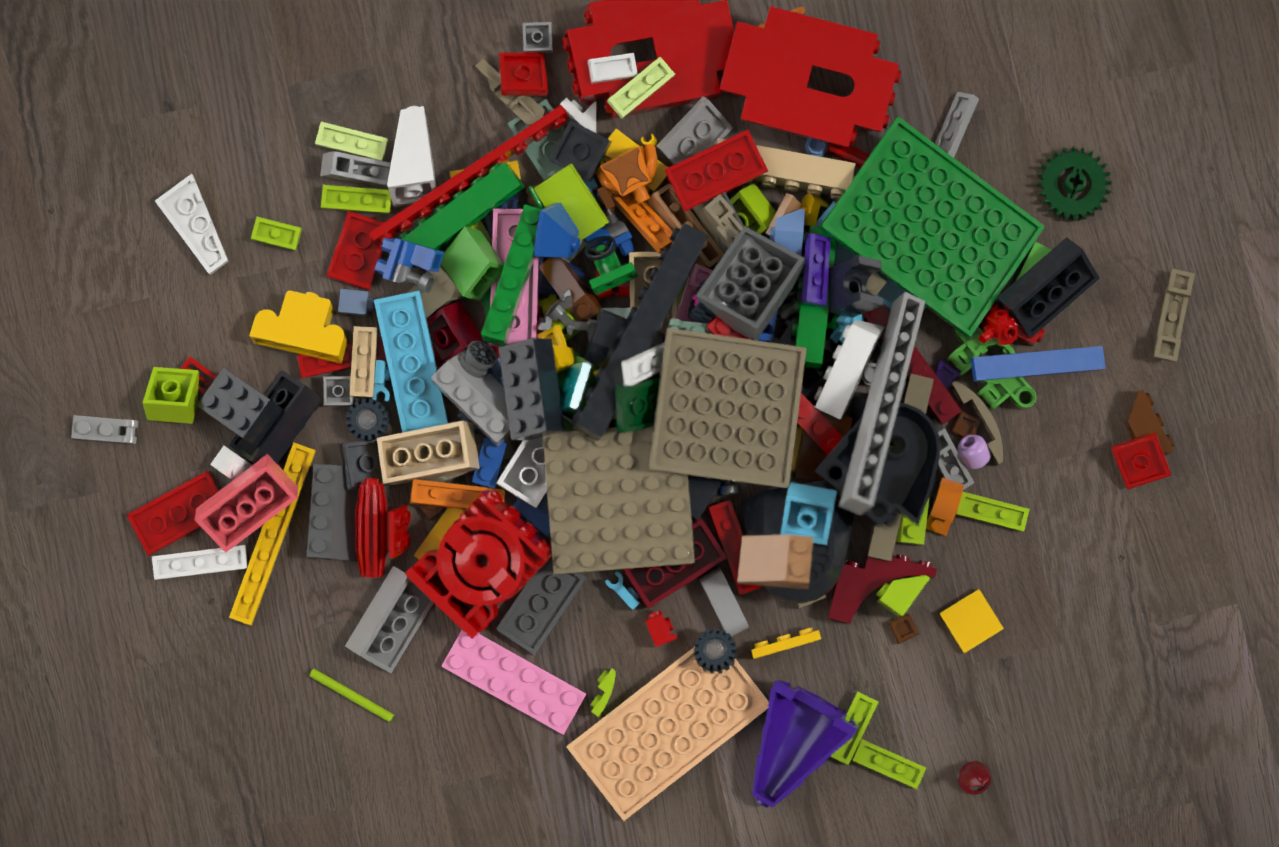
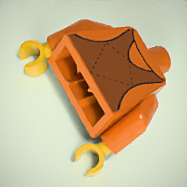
[596,134,657,204]

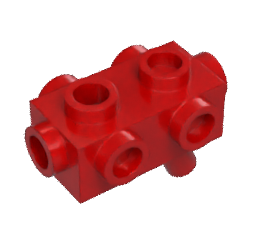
[979,302,1018,345]

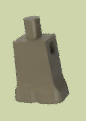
[407,260,463,320]

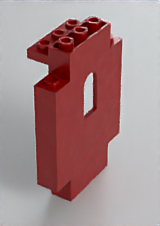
[562,0,735,119]
[719,6,902,148]

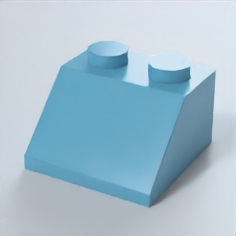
[780,482,837,545]

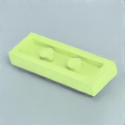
[607,57,675,119]
[315,122,388,161]

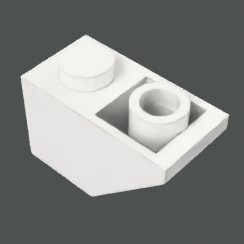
[210,446,252,480]

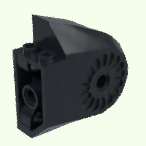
[815,403,941,527]
[741,480,855,604]

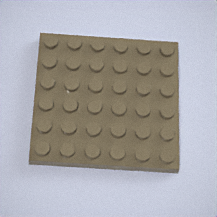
[648,328,806,488]
[543,426,695,574]

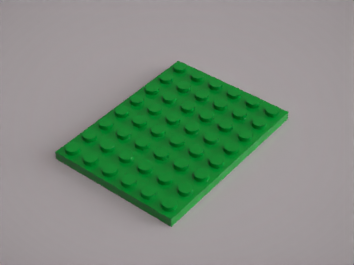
[819,116,1045,338]

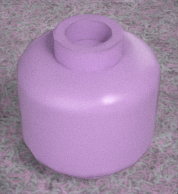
[957,435,991,469]

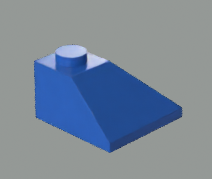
[533,202,580,257]

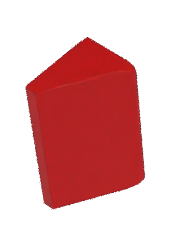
[827,144,870,168]

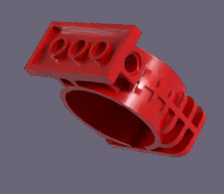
[405,489,552,639]

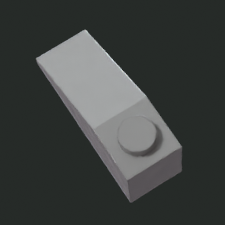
[320,151,391,186]
[932,419,974,490]

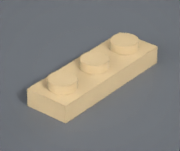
[350,326,378,398]

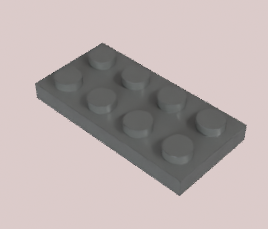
[496,558,587,655]

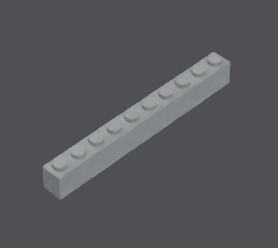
[839,292,925,515]

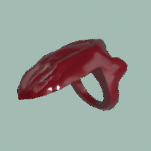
[957,760,991,795]

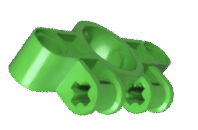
[946,327,1036,411]

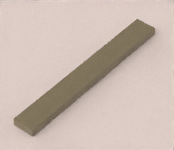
[868,374,934,561]

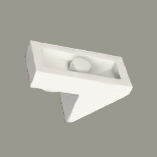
[560,98,597,133]

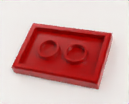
[326,211,384,291]

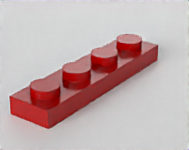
[297,337,387,379]
[708,500,762,595]

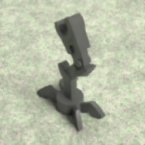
[537,289,598,342]

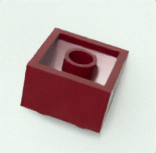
[427,301,483,368]

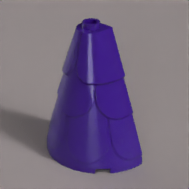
[752,680,858,808]

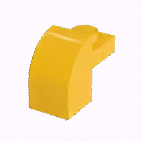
[537,325,575,374]

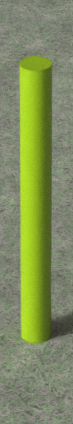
[309,668,394,723]

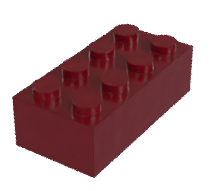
[623,518,727,610]

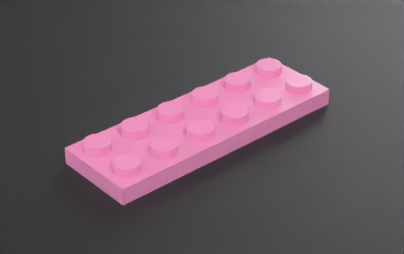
[489,209,539,346]
[442,630,586,735]

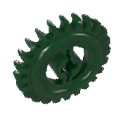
[1036,146,1113,222]

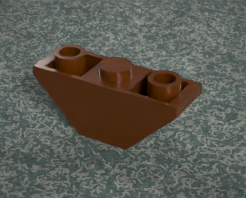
[1125,389,1174,456]

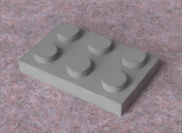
[656,96,733,165]

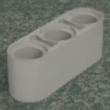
[699,568,749,637]

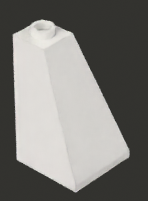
[387,106,437,207]

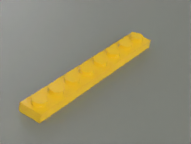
[229,443,316,626]

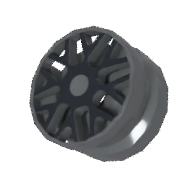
[460,341,497,378]

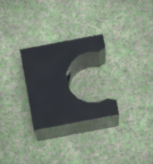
[829,256,883,318]

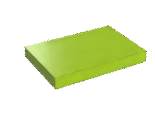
[533,163,609,241]

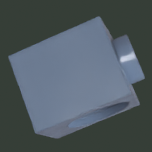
[338,289,373,317]

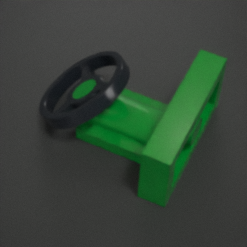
[585,236,638,295]

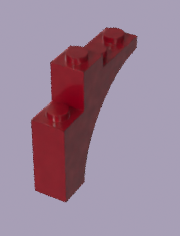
[827,543,937,624]

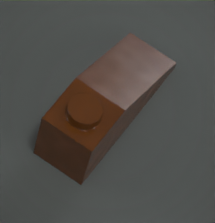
[539,257,601,321]

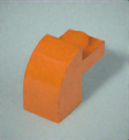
[926,477,964,536]

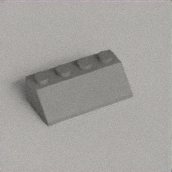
[431,349,510,447]
[345,566,434,673]

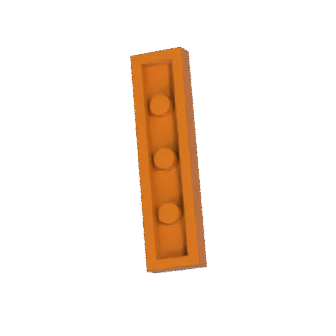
[608,191,673,254]
[410,479,505,510]

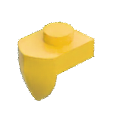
[799,193,830,227]

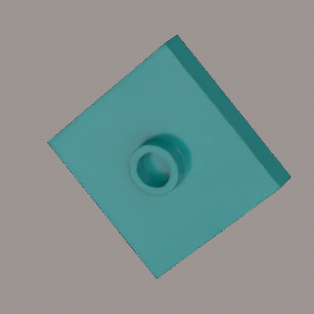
[559,362,591,412]

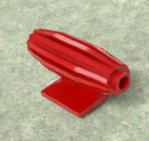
[355,478,411,578]

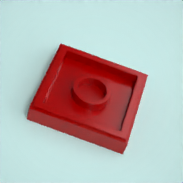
[498,53,548,96]
[1111,432,1172,490]

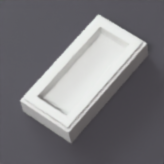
[587,53,638,84]

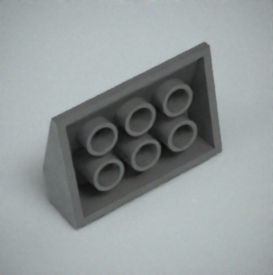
[696,226,805,341]

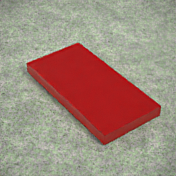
[664,129,768,212]
[126,471,220,556]

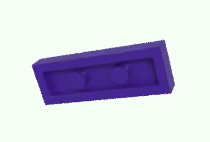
[802,233,831,307]

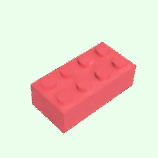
[195,454,298,553]

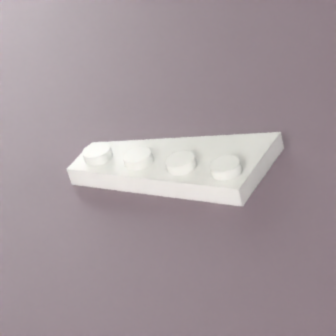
[155,174,229,275]

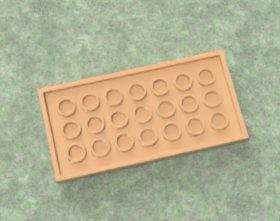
[566,643,769,821]

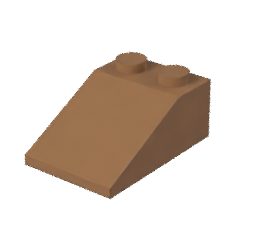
[738,535,813,590]

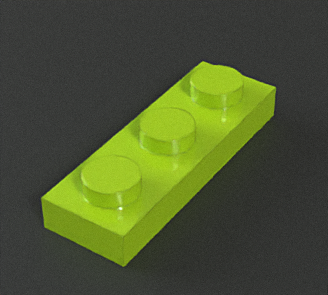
[321,185,392,214]
[955,492,1030,532]
[830,692,879,765]
[852,739,926,789]

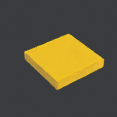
[939,589,1004,653]

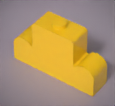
[249,291,347,364]

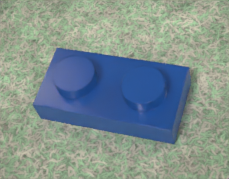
[471,437,507,489]

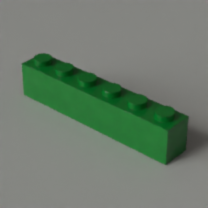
[398,163,525,268]
[481,204,542,347]
[791,226,837,369]

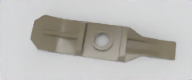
[475,59,545,126]

